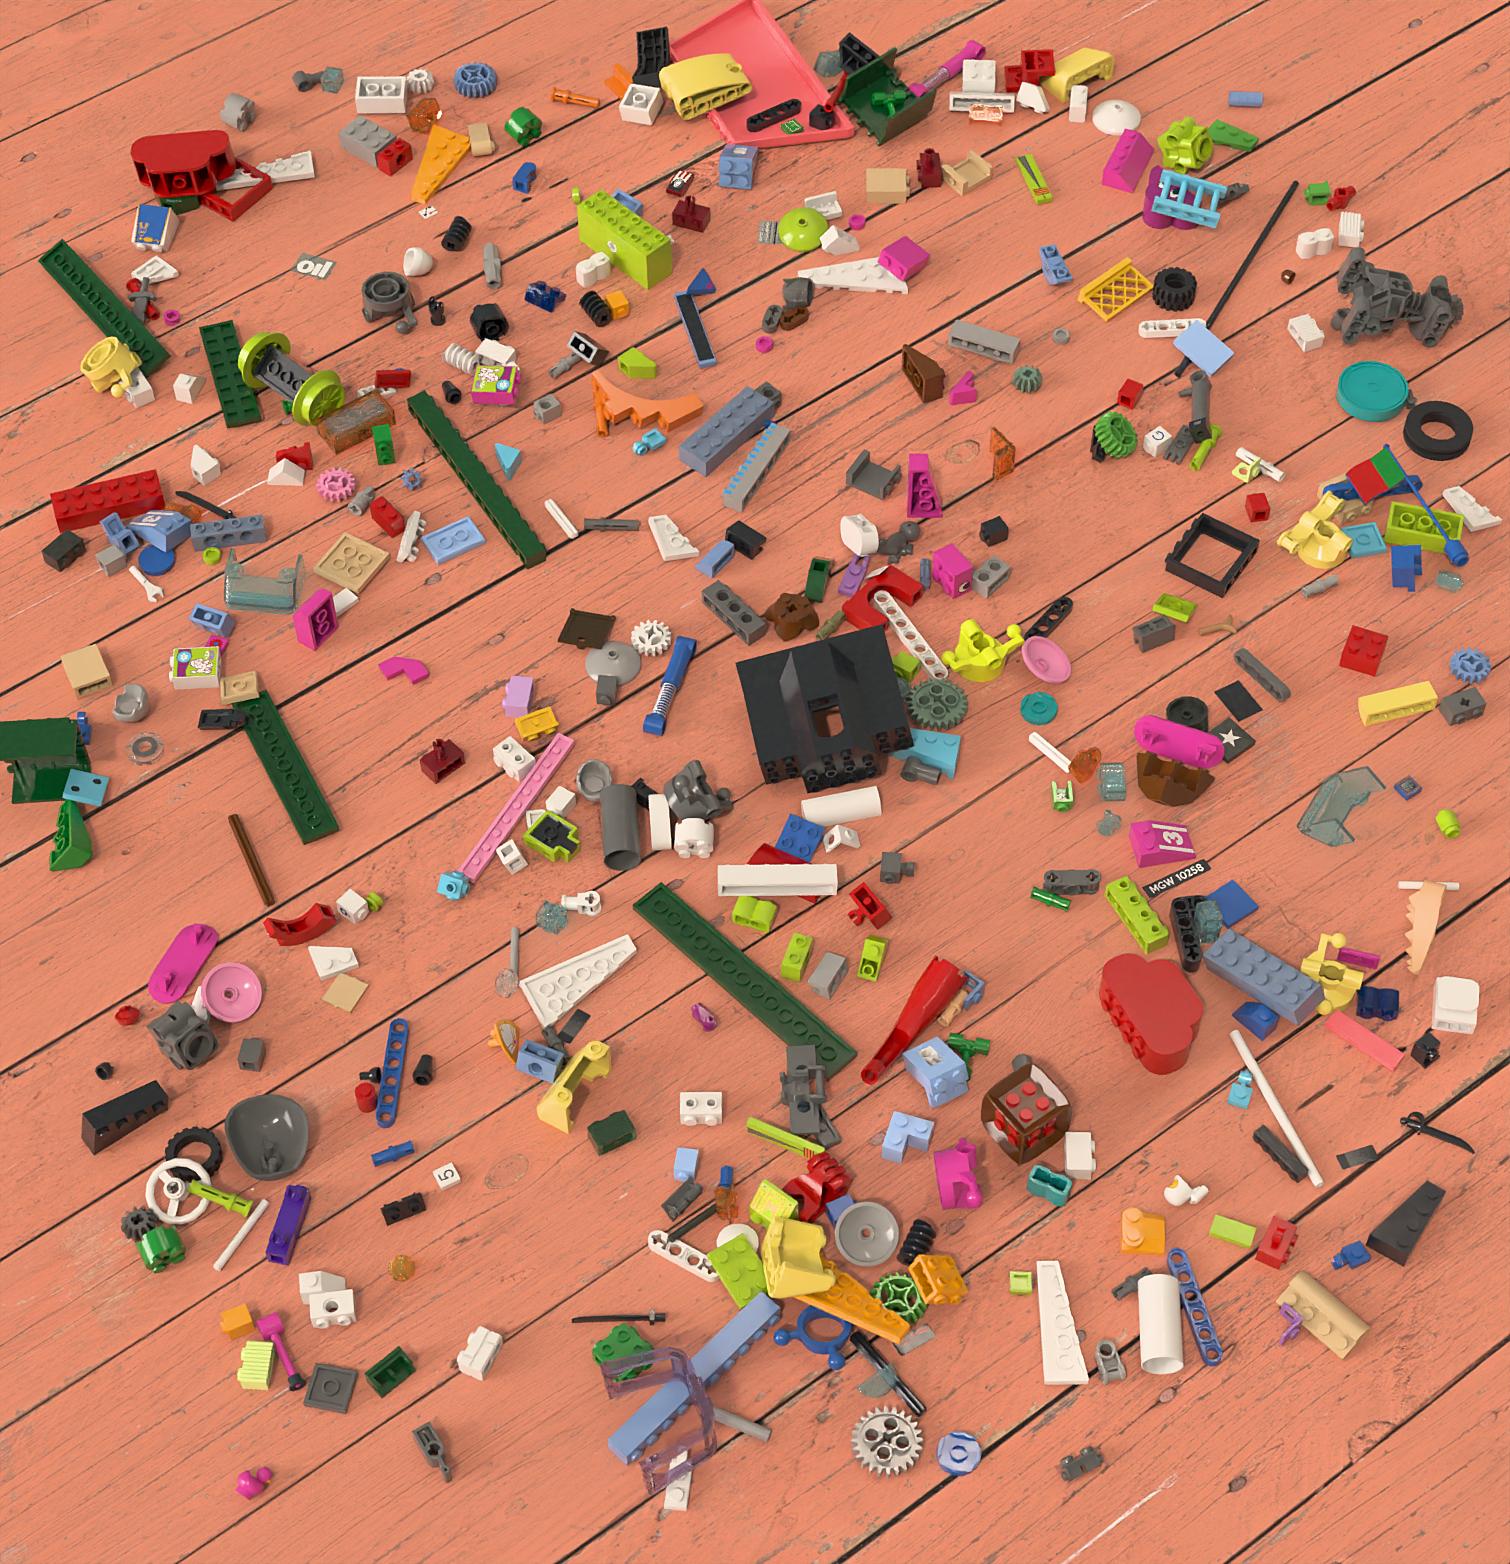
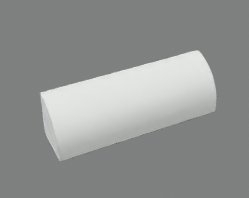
[949,91,1015,112]
[801,786,882,827]

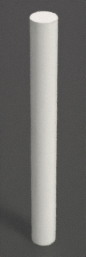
[213,1199,270,1271]

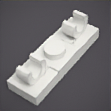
[396,511,426,563]

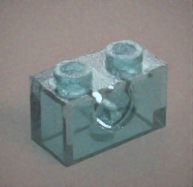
[1193,899,1223,944]

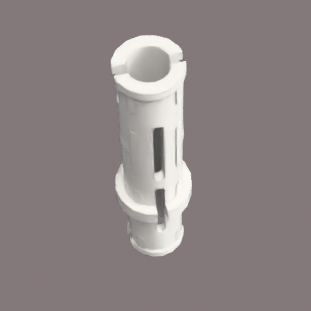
[1236,447,1285,483]

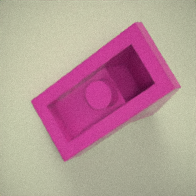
[949,371,977,405]

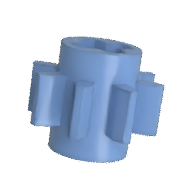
[399,467,423,490]

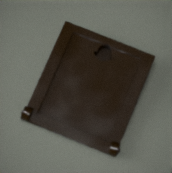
[558,608,616,649]

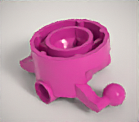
[933,1138,983,1210]

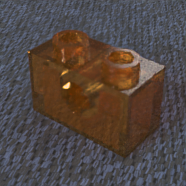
[406,98,442,133]

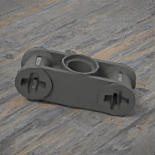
[1042,869,1101,895]

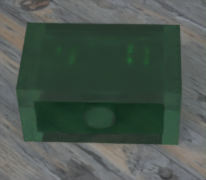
[587,1110,636,1156]

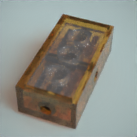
[316,389,396,455]

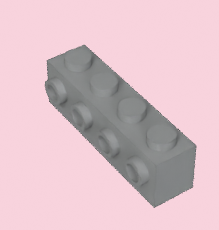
[948,319,1021,364]

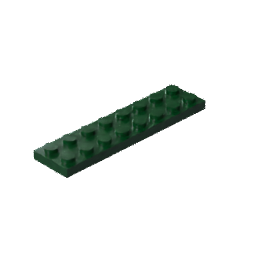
[199,320,261,429]

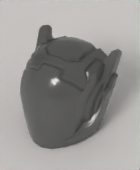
[782,277,814,309]

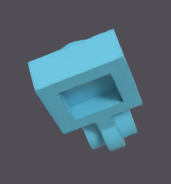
[633,428,666,456]
[1227,1070,1253,1110]

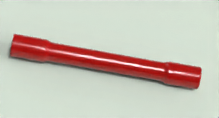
[824,72,849,112]

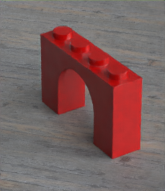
[842,563,923,632]

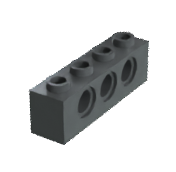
[702,580,766,646]

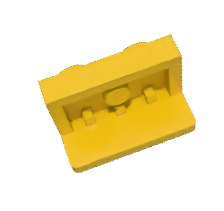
[514,706,559,742]

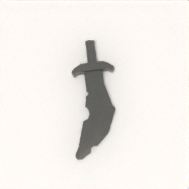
[127,277,157,325]

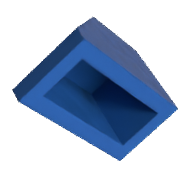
[1232,1002,1279,1041]

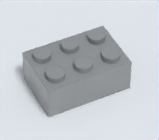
[338,115,397,168]

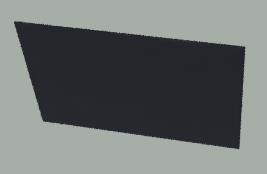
[1214,680,1263,722]

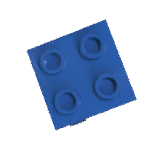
[775,813,825,863]

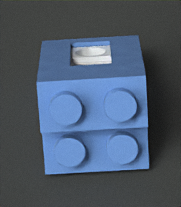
[719,143,758,190]

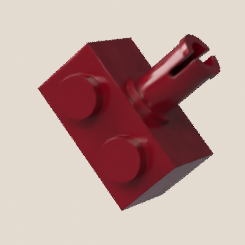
[916,148,942,188]
[672,195,710,233]
[420,739,465,784]

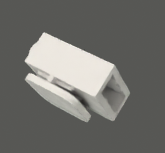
[1431,976,1479,1035]

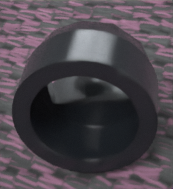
[95,1062,114,1080]

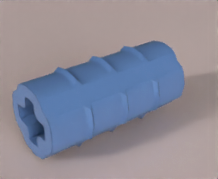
[1228,91,1263,107]

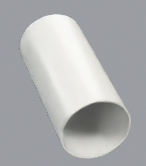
[1138,1274,1183,1374]

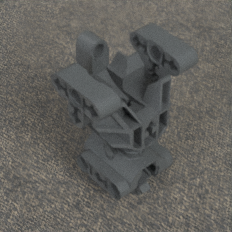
[1330,247,1464,347]

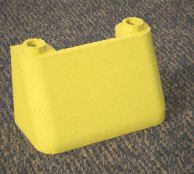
[1039,48,1115,103]
[537,1041,612,1134]
[761,1216,835,1299]

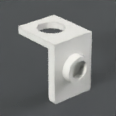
[823,825,860,853]

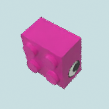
[932,543,973,599]

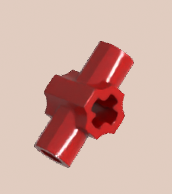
[1326,186,1356,211]

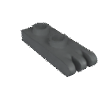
[1163,424,1195,465]

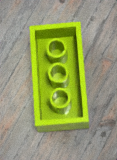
[1384,501,1464,554]

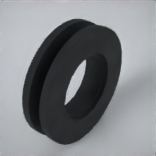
[1403,401,1473,461]

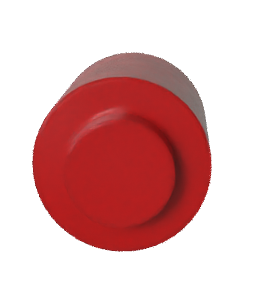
[355,1083,378,1113]

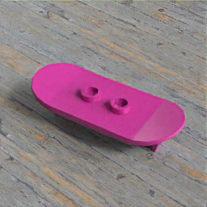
[1134,715,1224,768]
[148,923,218,1004]

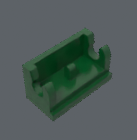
[364,1346,416,1399]

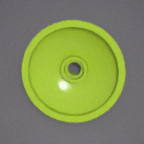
[778,207,828,252]

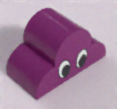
[1142,165,1202,230]

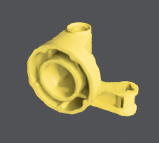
[1277,491,1353,569]

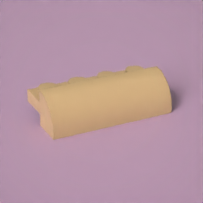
[1275,1271,1372,1360]

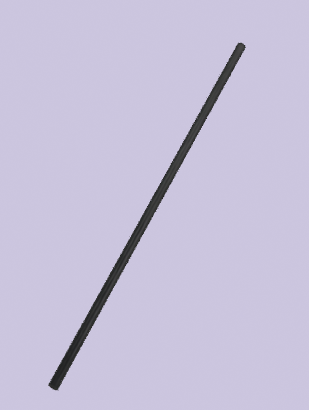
[1174,181,1299,377]

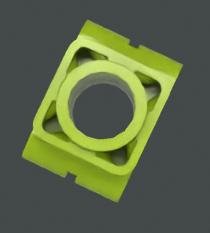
[1157,116,1213,175]

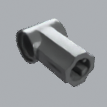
[900,756,941,785]

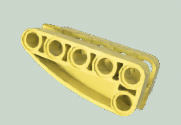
[659,54,752,120]

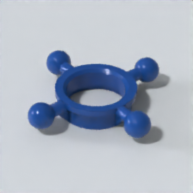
[774,1305,855,1370]

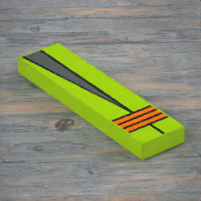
[1015,154,1053,205]
[747,1117,825,1159]

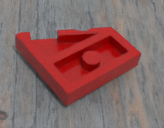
[275,442,314,470]

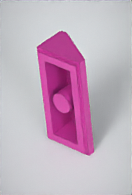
[1337,947,1381,969]

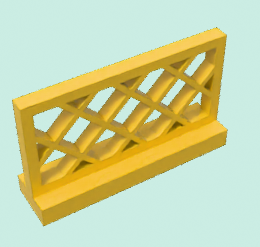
[1077,257,1154,322]

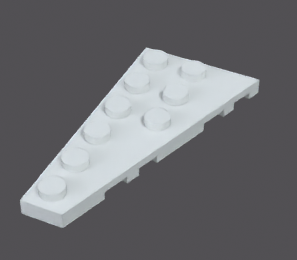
[798,257,908,294]
[519,934,637,1031]

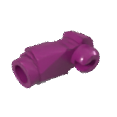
[691,1003,717,1032]

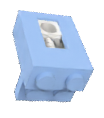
[902,1036,969,1109]

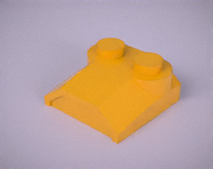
[1121,1208,1165,1256]

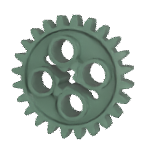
[907,677,968,731]

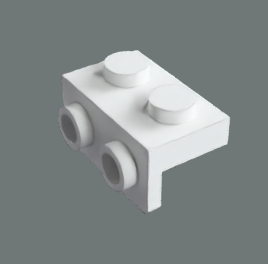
[805,191,842,220]

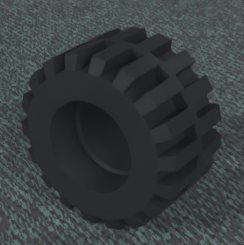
[1152,267,1197,312]

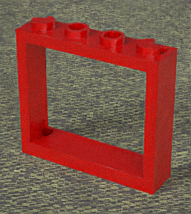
[198,157,273,222]

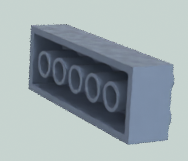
[679,386,774,477]
[1203,928,1325,1026]

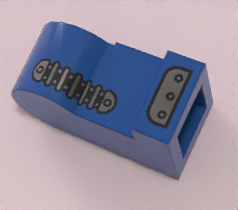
[512,162,537,194]

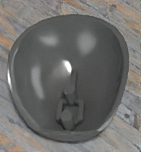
[225,1094,309,1181]

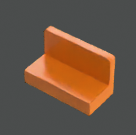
[604,63,633,100]

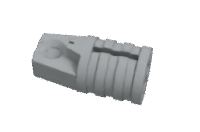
[348,485,375,516]

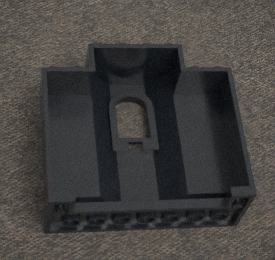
[735,624,914,794]

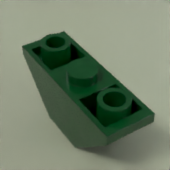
[154,194,200,215]
[804,556,834,603]

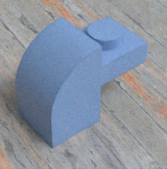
[100,512,139,554]

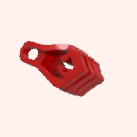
[781,1151,853,1224]

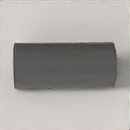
[600,784,641,871]

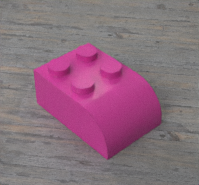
[293,589,339,651]

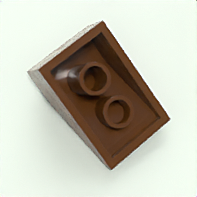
[902,344,945,404]

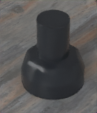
[359,1067,381,1083]

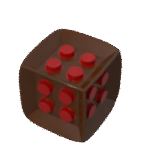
[981,1063,1072,1165]

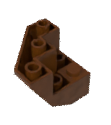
[1136,751,1215,807]

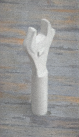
[129,566,164,603]

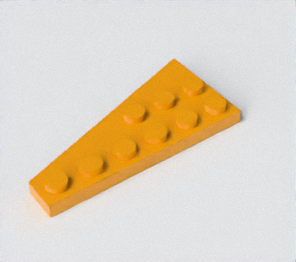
[411,124,471,205]
[794,1251,910,1344]

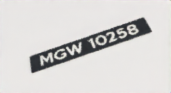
[1142,859,1211,898]

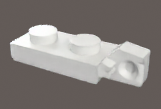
[664,1447,692,1511]

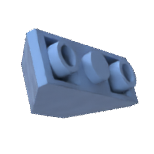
[1039,244,1073,285]

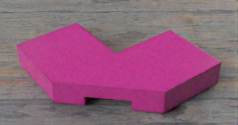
[378,656,429,685]

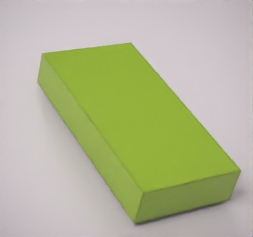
[1209,1214,1256,1249]

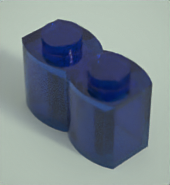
[1356,986,1399,1021]

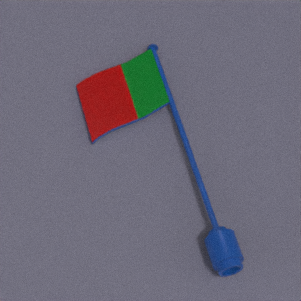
[1345,444,1469,567]

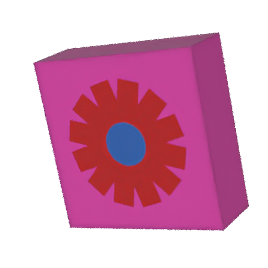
[204,635,229,657]

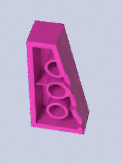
[907,453,943,518]

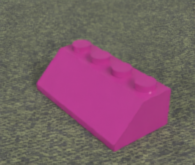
[1102,128,1154,193]

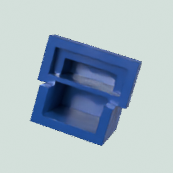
[1391,545,1422,592]

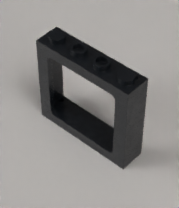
[1165,513,1260,598]

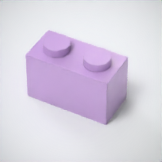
[502,676,534,718]

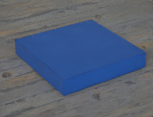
[1206,880,1259,929]

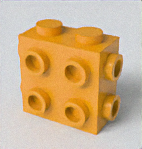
[908,1254,968,1305]

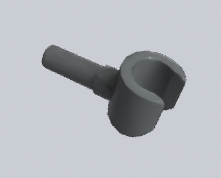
[1405,389,1417,409]

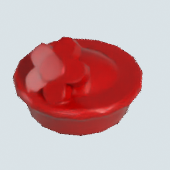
[115,1005,140,1026]

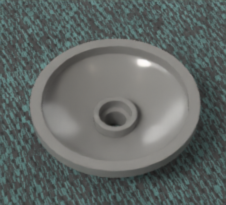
[585,641,641,687]
[835,1202,899,1266]

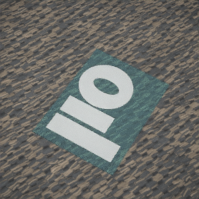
[291,253,337,280]

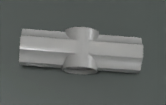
[483,243,501,290]

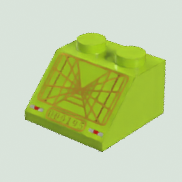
[749,1179,798,1231]

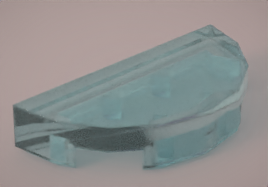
[856,1362,896,1398]

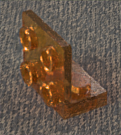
[989,427,1016,481]

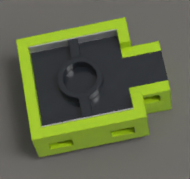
[523,809,581,863]

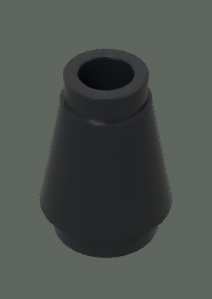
[442,381,462,404]
[412,1054,433,1086]

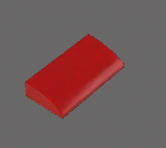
[747,843,821,904]

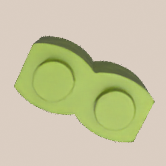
[732,896,777,933]

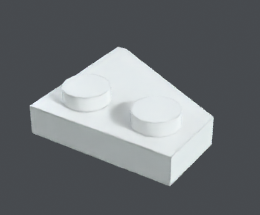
[308,946,359,981]

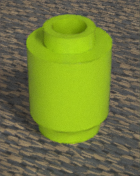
[1435,809,1461,839]

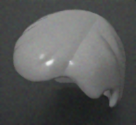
[113,684,149,723]
[576,759,612,802]

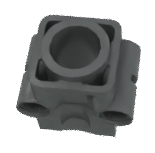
[147,1001,219,1070]

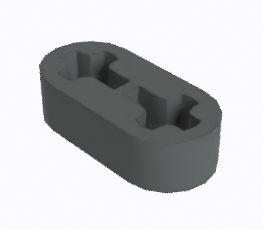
[762,305,782,334]

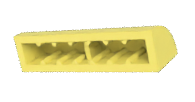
[1358,681,1438,726]

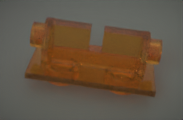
[714,1182,739,1225]

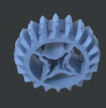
[453,62,497,99]

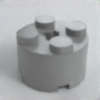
[220,93,256,132]

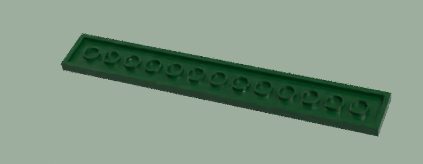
[632,882,857,1081]

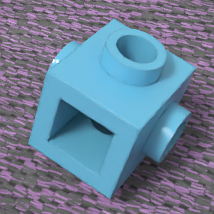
[437,871,470,901]

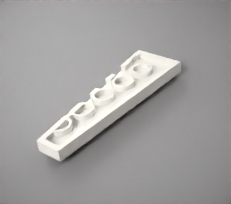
[216,151,315,191]
[1036,1261,1088,1385]

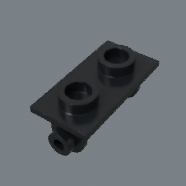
[380,1192,427,1226]

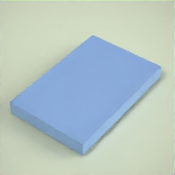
[1173,320,1234,377]
[421,516,486,565]

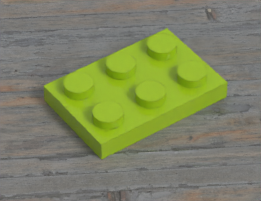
[706,1233,769,1310]

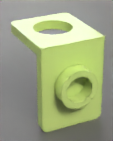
[1232,457,1261,483]

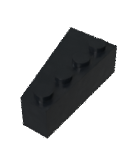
[81,1080,169,1155]

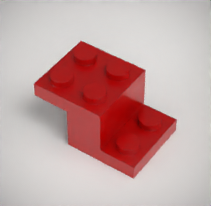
[1004,49,1055,92]

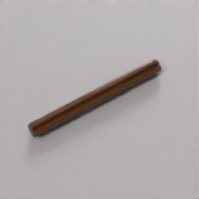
[228,814,275,907]

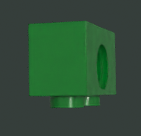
[372,424,396,466]

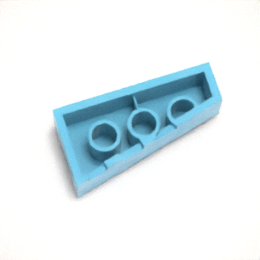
[887,728,961,780]

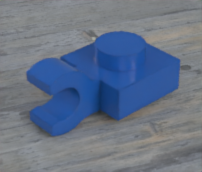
[77,712,92,745]
[1331,1240,1371,1270]

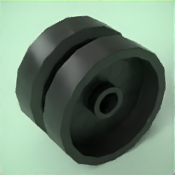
[1166,696,1208,733]

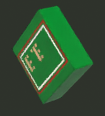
[781,118,804,135]

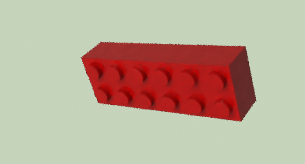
[50,469,166,533]

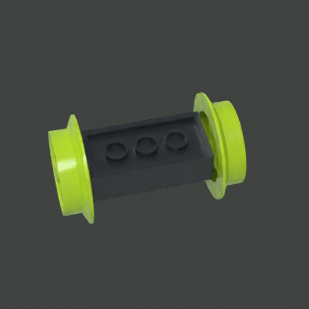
[238,332,345,427]

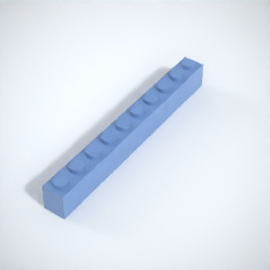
[608,1291,780,1466]

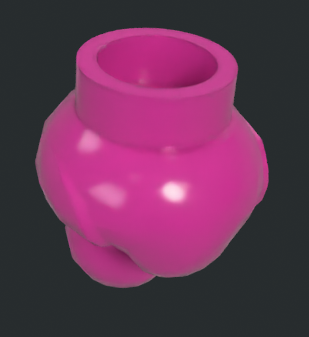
[236,1467,272,1500]

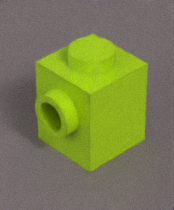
[892,651,920,684]

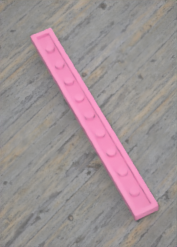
[458,733,575,883]

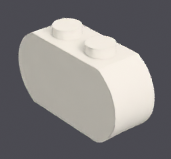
[840,514,879,557]

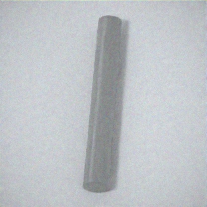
[510,927,519,982]

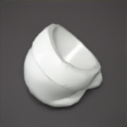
[404,247,433,277]

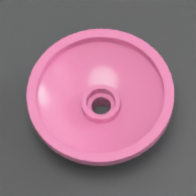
[1022,636,1071,684]
[201,962,262,1023]

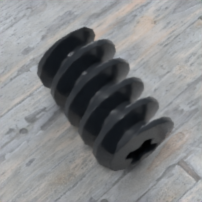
[441,216,472,251]
[579,290,611,327]
[897,1219,937,1266]

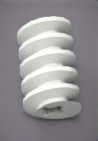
[442,343,480,376]

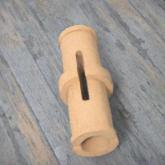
[938,990,968,1027]

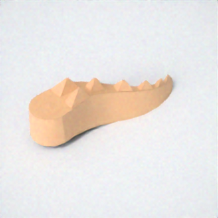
[1405,880,1447,975]

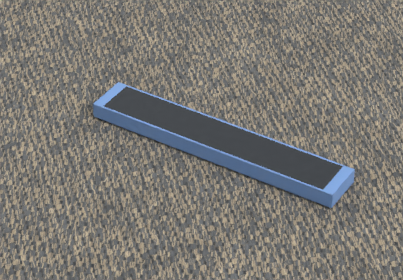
[674,291,716,369]

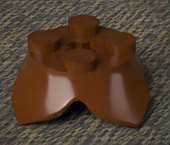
[765,593,819,642]

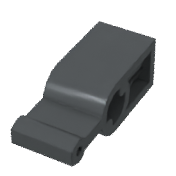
[412,1421,452,1483]

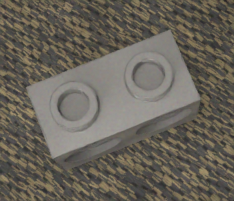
[971,556,1011,599]

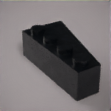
[1365,1181,1446,1267]

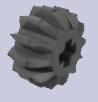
[121,1205,158,1243]

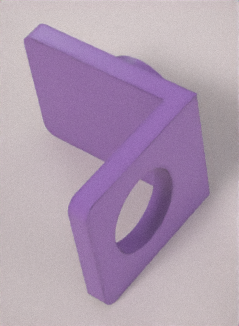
[1279,1302,1304,1346]

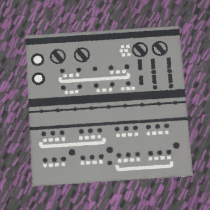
[757,221,784,245]

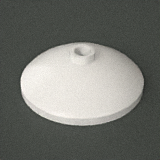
[1092,100,1141,135]

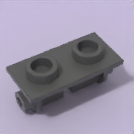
[661,1177,703,1222]
[1055,1446,1104,1482]

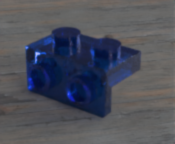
[524,281,566,313]

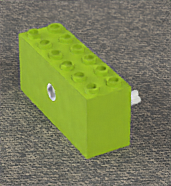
[577,189,674,290]

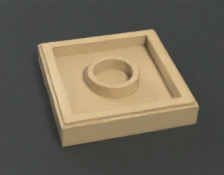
[220,671,259,705]

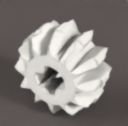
[407,68,434,95]

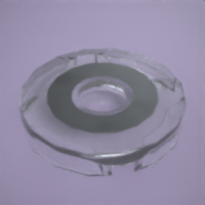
[126,732,165,766]

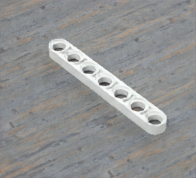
[874,591,948,682]

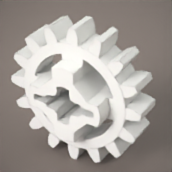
[631,620,671,656]

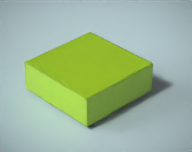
[1010,1271,1032,1295]

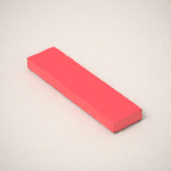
[1325,1009,1405,1072]

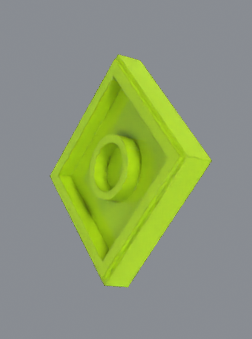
[1152,593,1198,623]

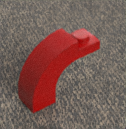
[263,903,337,946]

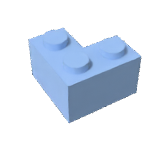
[881,1111,934,1164]

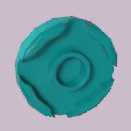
[1020,692,1058,726]

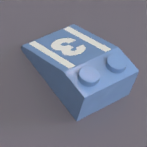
[126,510,191,553]

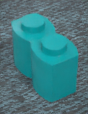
[1026,1165,1073,1207]

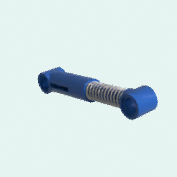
[643,635,697,736]

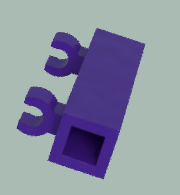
[265,1185,311,1266]

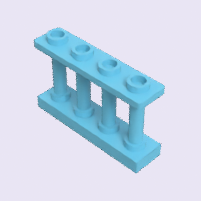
[1151,170,1228,228]

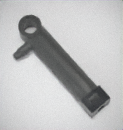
[1179,370,1212,443]

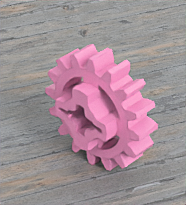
[316,468,356,502]

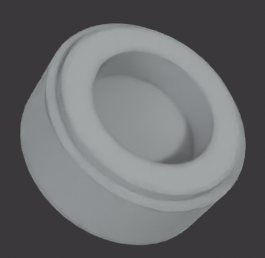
[1052,328,1070,345]

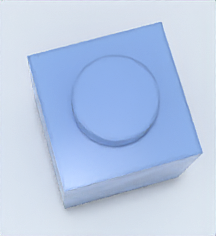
[673,1147,699,1182]

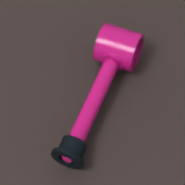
[256,1312,306,1391]

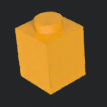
[605,290,629,320]
[219,1303,255,1340]

